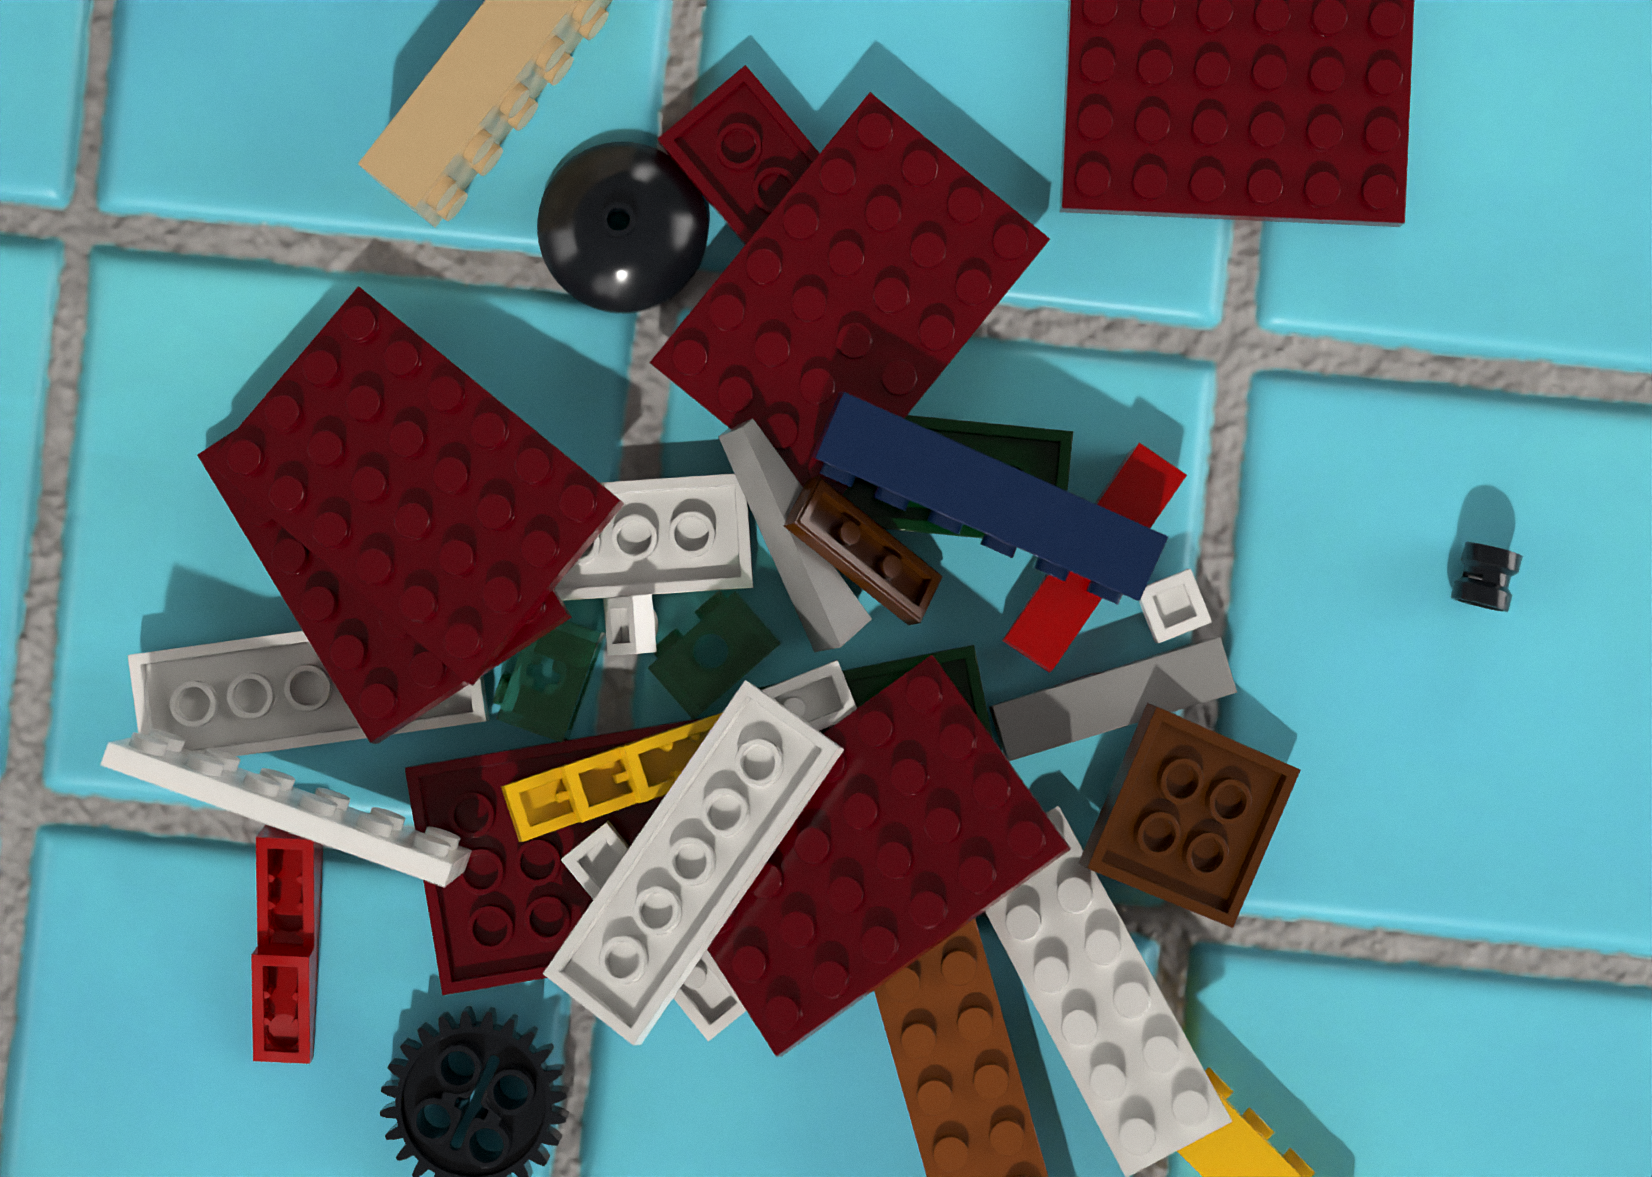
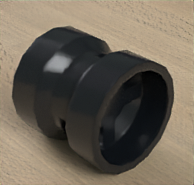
[1450,542,1523,612]

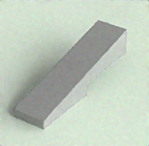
[718,419,872,652]
[989,637,1237,761]

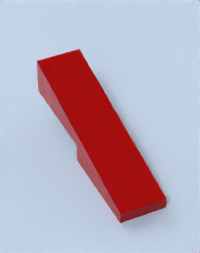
[1002,442,1187,673]
[251,824,323,1064]

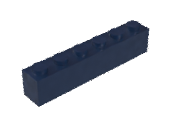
[811,392,1168,605]

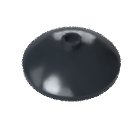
[537,142,708,314]

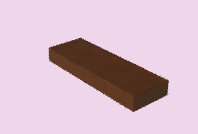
[783,476,943,626]

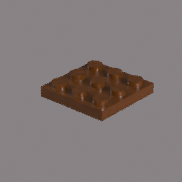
[1079,703,1301,928]

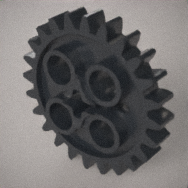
[380,1006,570,1177]

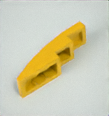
[501,712,723,842]

